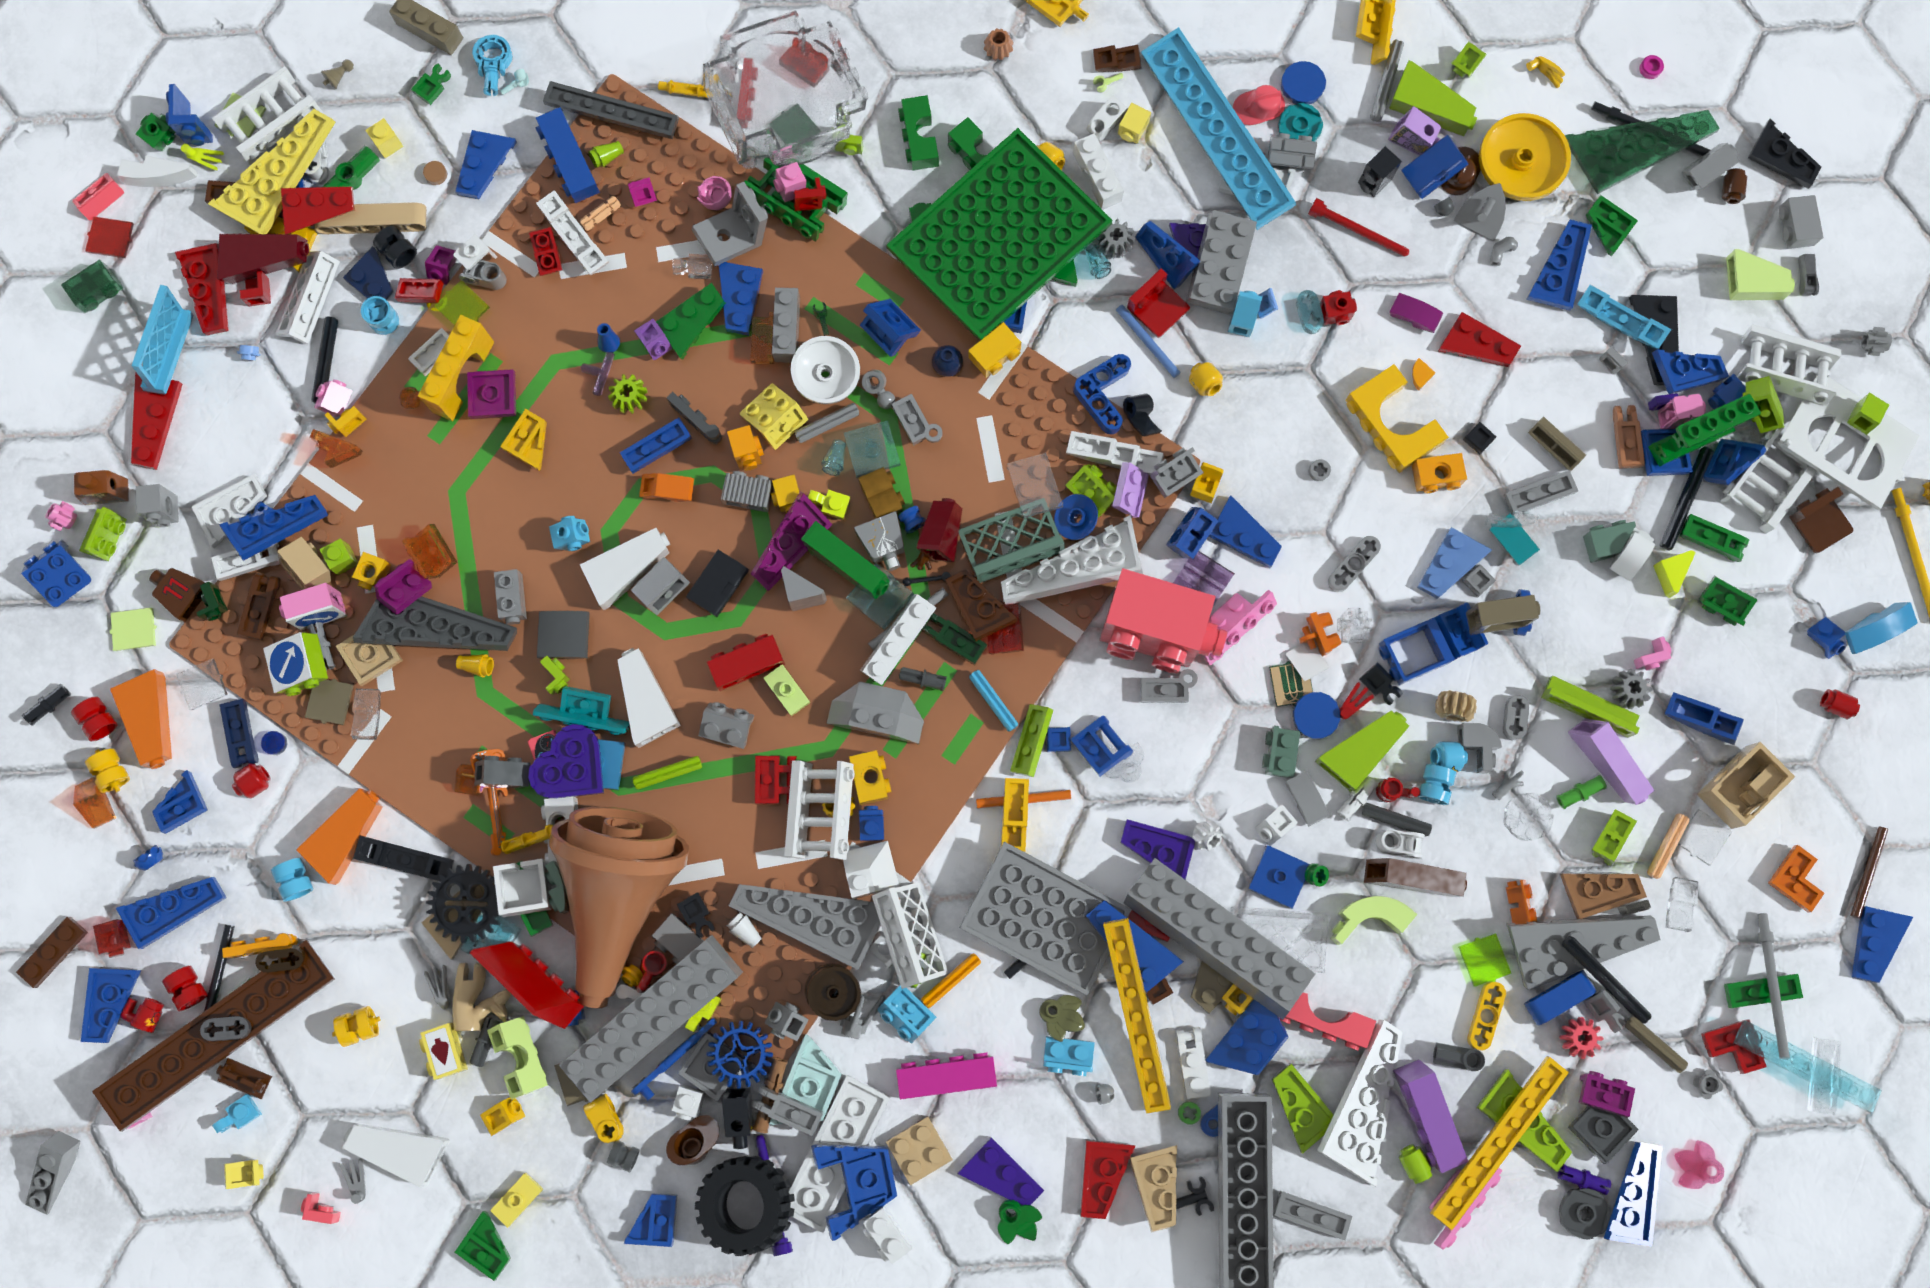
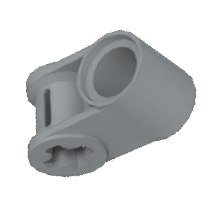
[459,260,507,290]

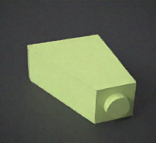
[1726,249,1795,300]

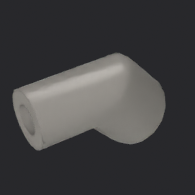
[1489,237,1518,266]

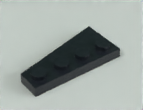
[1629,295,1679,385]

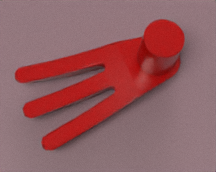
[1340,682,1374,719]

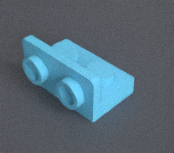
[878,985,936,1044]
[1043,1036,1095,1076]

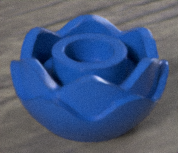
[133,845,163,871]

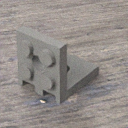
[692,182,768,267]

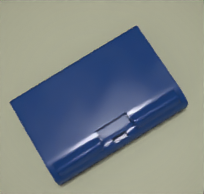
[1401,134,1469,199]

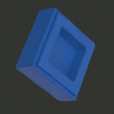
[1047,727,1071,752]

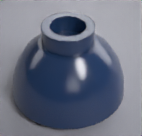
[932,345,963,377]

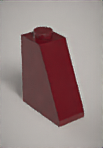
[917,498,963,562]

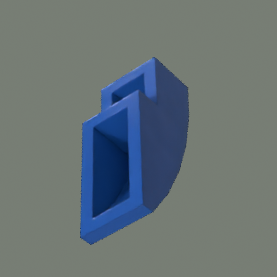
[1665,692,1744,745]

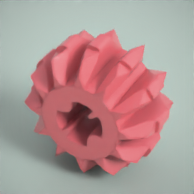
[1559,1017,1604,1059]

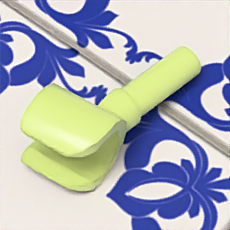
[1093,73,1123,92]

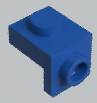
[1807,617,1847,659]

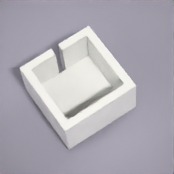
[493,859,552,917]

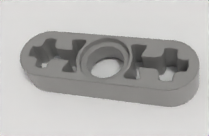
[1328,536,1381,592]

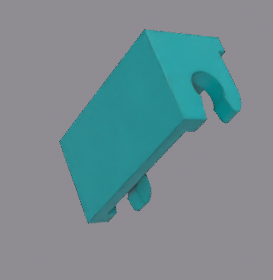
[1489,513,1540,566]

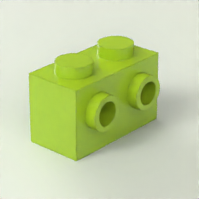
[1742,376,1784,433]

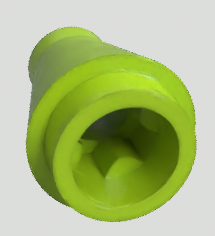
[588,141,624,168]

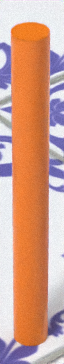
[976,790,1071,808]

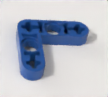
[1073,354,1131,434]

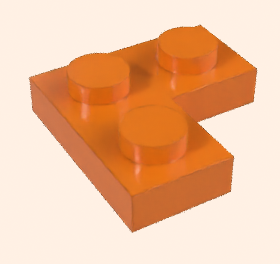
[1768,845,1825,913]

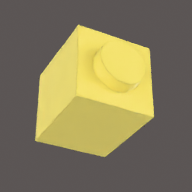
[1118,102,1151,144]
[365,118,404,158]

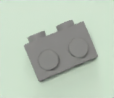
[1150,447,1203,498]
[699,702,754,749]

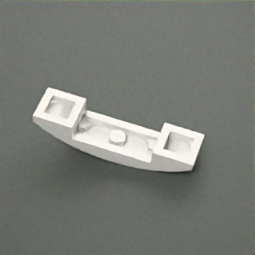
[536,190,609,275]

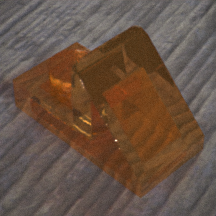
[310,429,363,468]

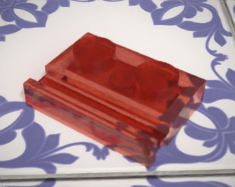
[987,603,1024,655]

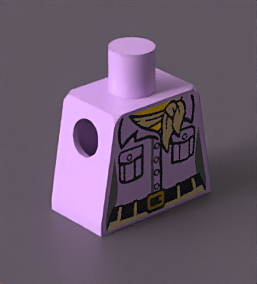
[1388,106,1441,155]

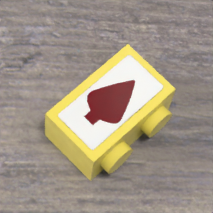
[419,1023,468,1080]

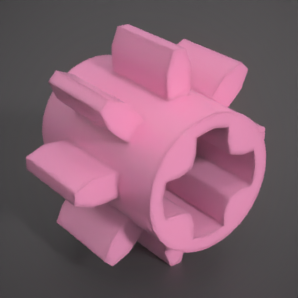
[45,501,77,531]

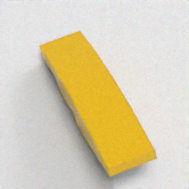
[1001,778,1029,852]

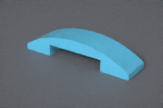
[1577,285,1671,349]

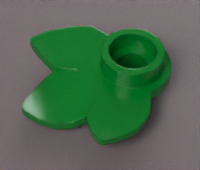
[998,1200,1042,1244]

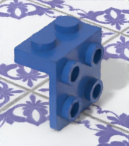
[166,84,213,146]
[21,540,91,607]

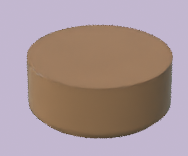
[423,161,448,185]

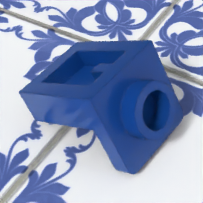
[859,806,884,841]

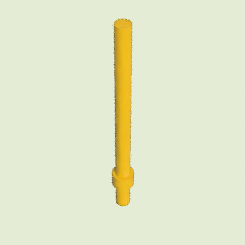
[1891,488,1930,619]

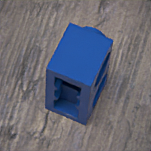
[1166,507,1219,559]

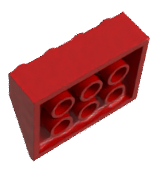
[470,941,584,1029]

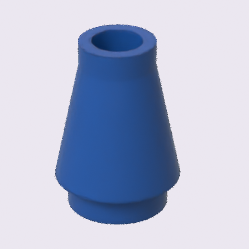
[597,323,620,353]

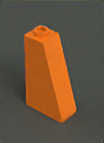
[110,669,172,769]
[296,788,383,885]

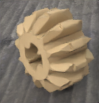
[1435,690,1477,722]

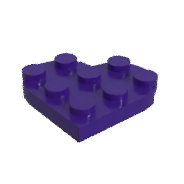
[528,724,604,799]

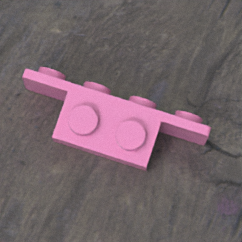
[1203,590,1277,665]
[1429,1168,1502,1250]

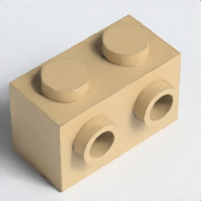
[277,537,331,590]

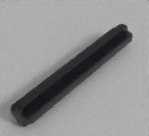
[311,316,338,404]

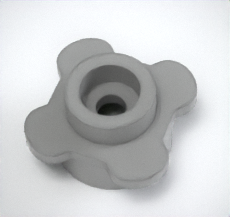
[1693,1070,1723,1099]

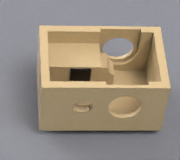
[1697,742,1795,829]

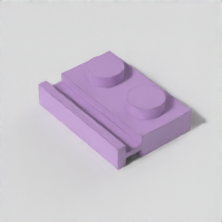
[1112,462,1149,518]

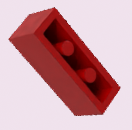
[707,634,785,691]

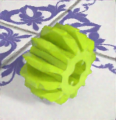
[608,374,648,414]

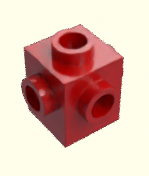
[1319,290,1357,325]

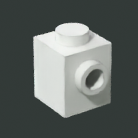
[672,1086,706,1121]

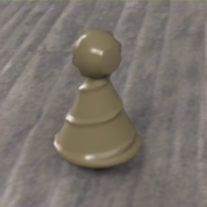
[321,59,354,89]

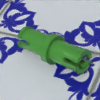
[1556,775,1607,809]

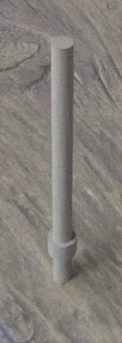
[1758,913,1790,1059]

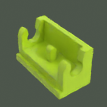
[1592,809,1637,866]

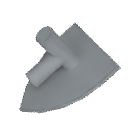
[1454,183,1506,241]

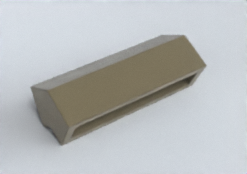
[1528,416,1586,472]

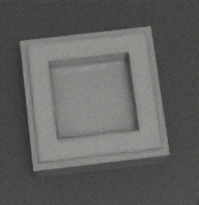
[1599,346,1628,374]
[1462,564,1496,597]

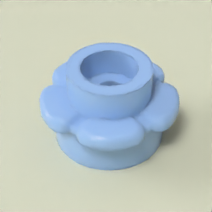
[237,345,260,361]

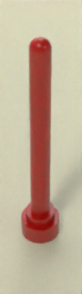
[1308,198,1409,256]

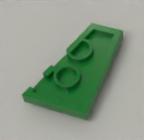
[656,283,726,360]

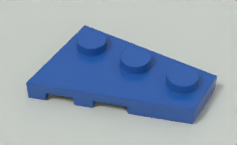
[719,262,763,336]
[1652,349,1729,394]
[81,968,141,1043]

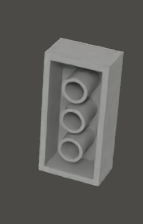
[1185,209,1257,314]

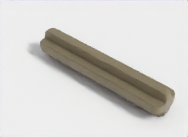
[1624,1016,1688,1073]

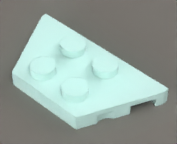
[769,1034,842,1125]

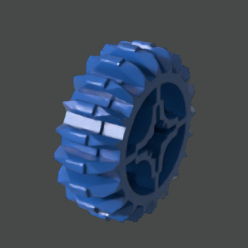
[706,1021,773,1089]

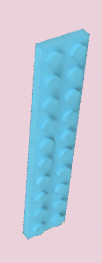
[1141,27,1296,230]

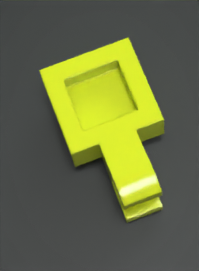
[808,490,850,520]
[685,996,721,1032]

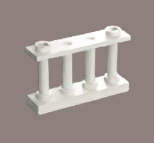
[212,66,323,165]
[1737,324,1841,406]
[1720,427,1827,534]
[784,761,855,860]

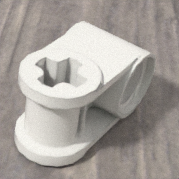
[305,141,328,184]
[1375,830,1425,859]

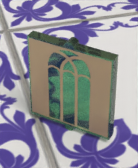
[1269,661,1313,707]

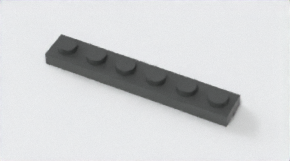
[543,81,679,139]

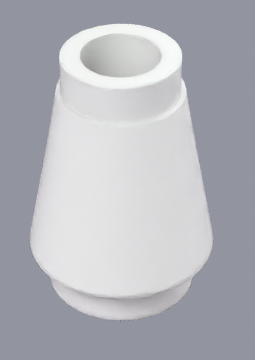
[726,912,762,948]

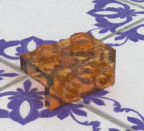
[402,524,457,579]

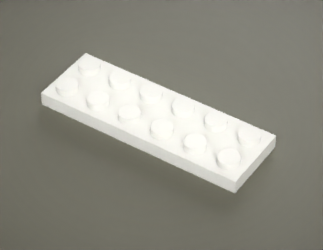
[789,1075,890,1233]

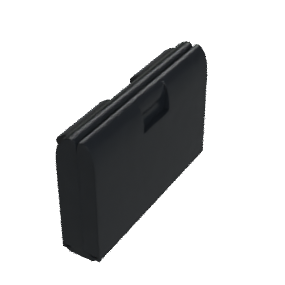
[686,549,749,617]

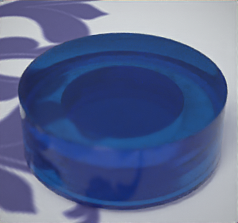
[261,731,287,755]

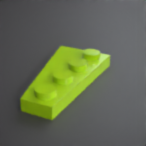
[1476,1069,1572,1172]

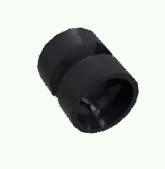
[373,225,417,269]

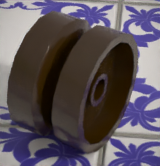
[804,963,861,1021]

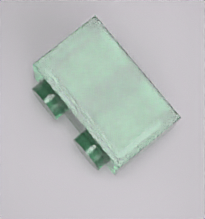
[61,259,123,313]

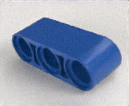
[1524,970,1597,1026]

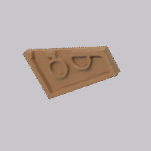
[1560,874,1647,919]

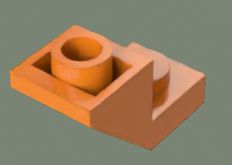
[639,473,694,502]

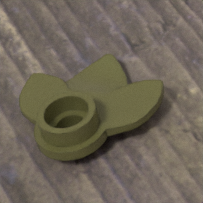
[1039,995,1085,1042]

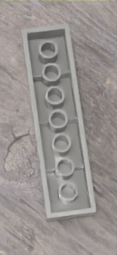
[1124,858,1315,1020]
[559,935,743,1103]
[1218,1093,1274,1288]

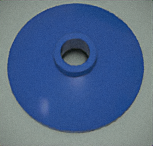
[1054,494,1098,540]

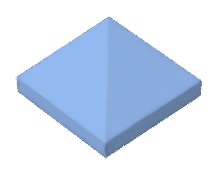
[1258,288,1278,319]

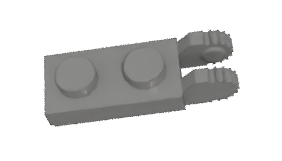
[751,1086,823,1136]

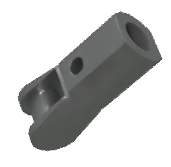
[1798,254,1819,296]

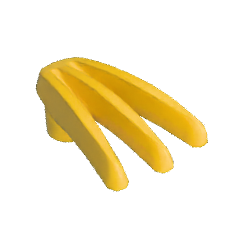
[1526,56,1565,88]

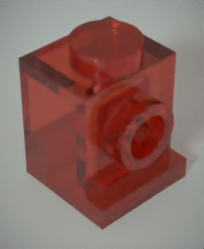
[93,919,131,958]

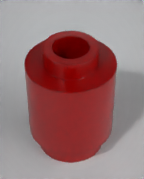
[1820,689,1860,720]

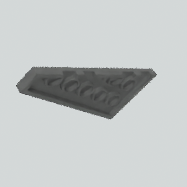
[353,596,517,651]

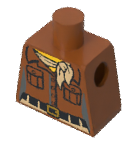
[74,470,129,505]

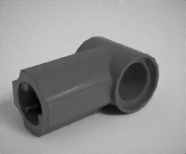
[1433,1042,1485,1071]

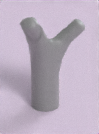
[1492,770,1524,800]

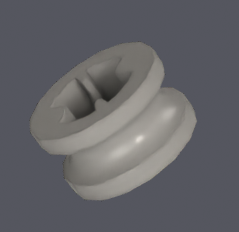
[1308,459,1331,481]

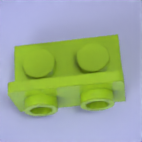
[1065,464,1117,518]

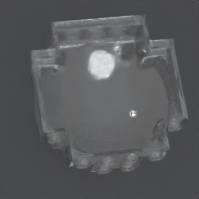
[703,10,868,169]

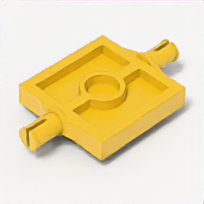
[1026,0,1089,27]

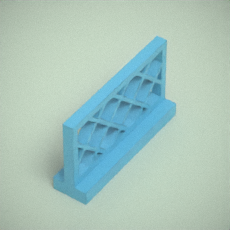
[131,285,194,394]

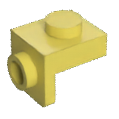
[224,1160,264,1189]

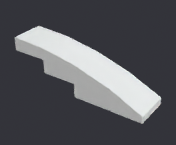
[1066,431,1164,475]

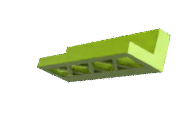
[1541,676,1640,738]

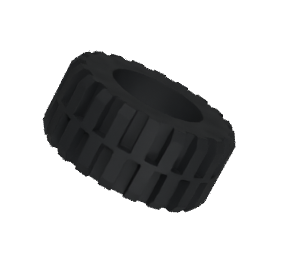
[695,1156,795,1256]

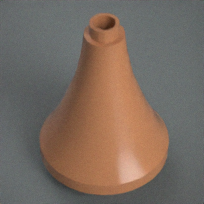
[549,807,689,1008]

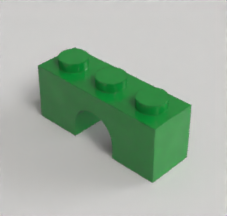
[898,95,939,171]
[948,117,986,170]

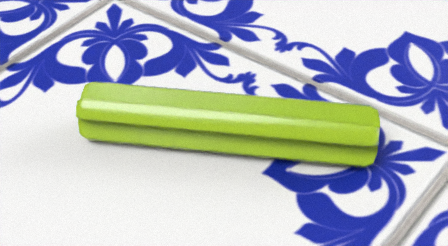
[633,756,702,790]

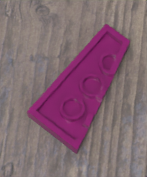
[751,491,833,591]

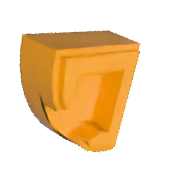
[1412,358,1436,391]

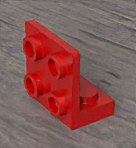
[1127,268,1190,338]

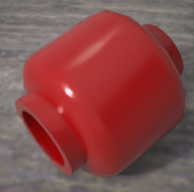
[232,763,271,799]

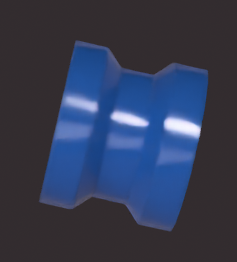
[898,506,926,534]

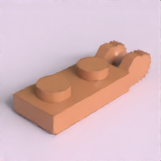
[1613,405,1645,469]

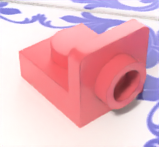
[301,1193,341,1224]

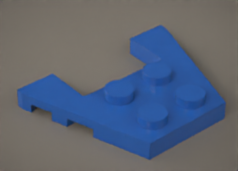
[811,1145,897,1241]

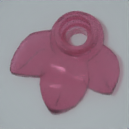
[1674,1140,1724,1189]

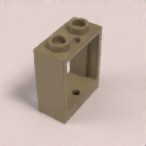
[1466,595,1541,635]

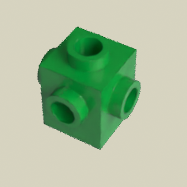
[136,113,176,151]

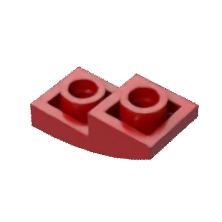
[529,227,563,276]

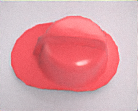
[1233,85,1285,125]

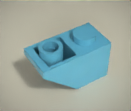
[1228,291,1263,337]

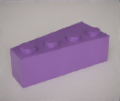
[1393,1059,1468,1173]

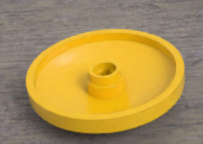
[1479,113,1571,201]

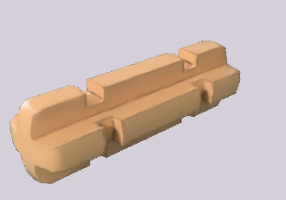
[580,196,621,231]

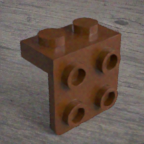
[1789,487,1853,553]

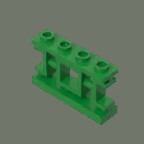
[744,146,848,241]
[1648,394,1761,467]

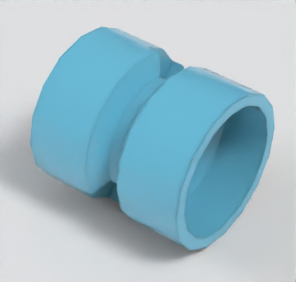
[361,296,399,335]
[1418,764,1457,805]
[271,858,314,902]

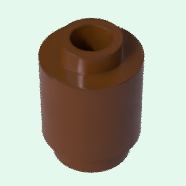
[1722,168,1747,204]

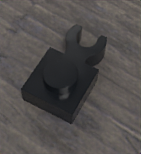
[1359,662,1403,705]
[677,892,715,938]

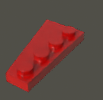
[131,372,183,470]

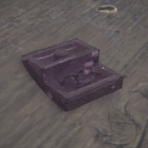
[1173,551,1235,608]

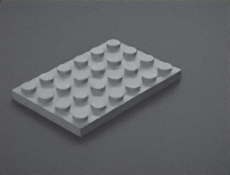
[959,842,1132,996]

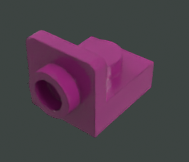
[425,245,457,285]

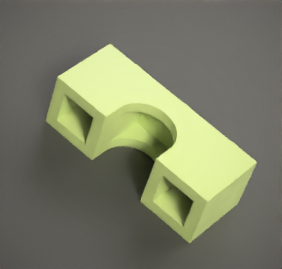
[487,1016,548,1100]

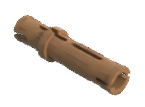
[753,1057,788,1133]

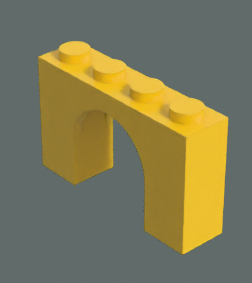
[418,314,494,422]
[1346,364,1449,473]

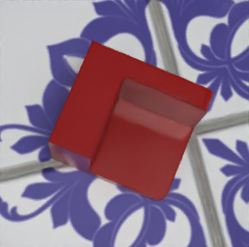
[240,271,271,307]

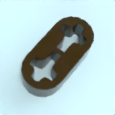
[255,945,305,973]

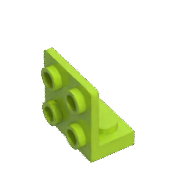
[79,507,127,561]

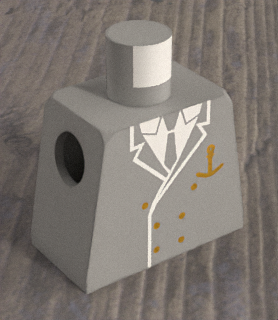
[854,511,904,571]

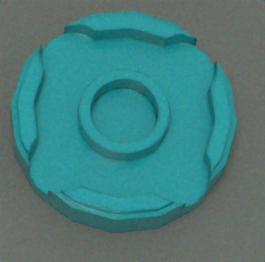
[1278,103,1323,142]

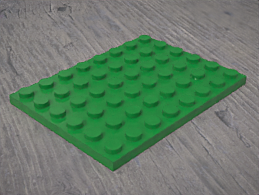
[886,128,1113,341]

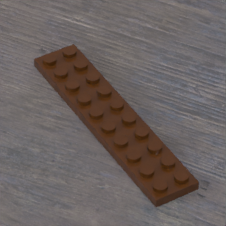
[92,940,335,1132]

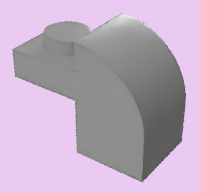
[1457,723,1502,773]

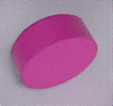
[1639,55,1664,79]

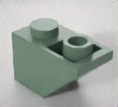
[1583,520,1636,563]

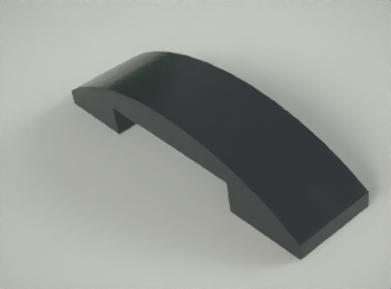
[353,835,455,882]

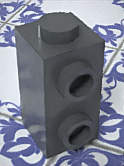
[474,756,530,789]

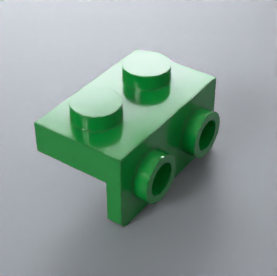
[1699,575,1757,626]

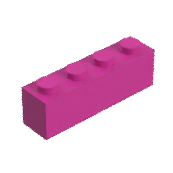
[896,1052,997,1100]

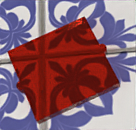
[85,217,134,258]

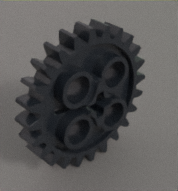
[426,864,501,943]

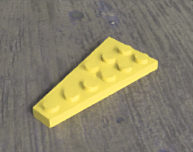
[208,109,336,234]

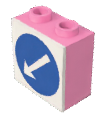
[279,583,347,630]

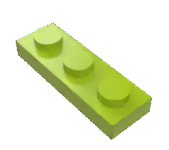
[1010,704,1053,777]

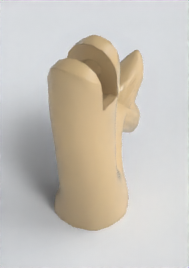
[452,963,511,1031]

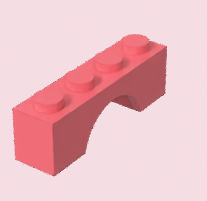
[1280,992,1376,1051]

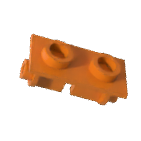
[1505,880,1537,924]

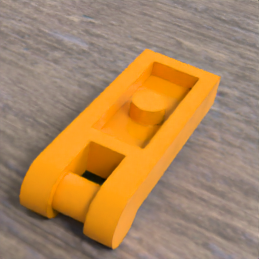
[222,933,298,958]

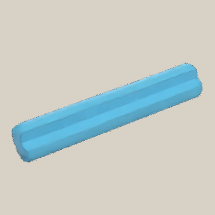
[969,670,1018,732]

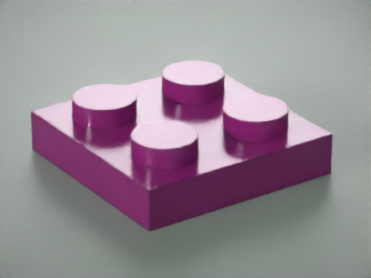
[467,369,516,419]

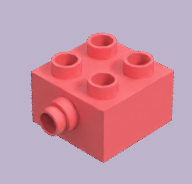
[1099,568,1228,674]

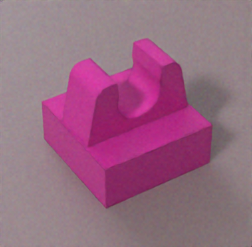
[628,177,657,207]

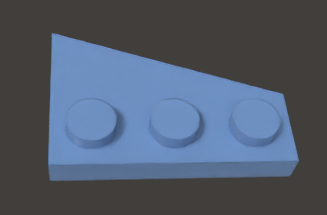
[1417,527,1492,599]

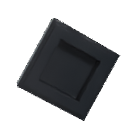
[1463,422,1497,455]

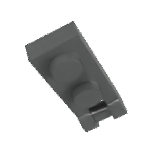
[666,392,722,444]

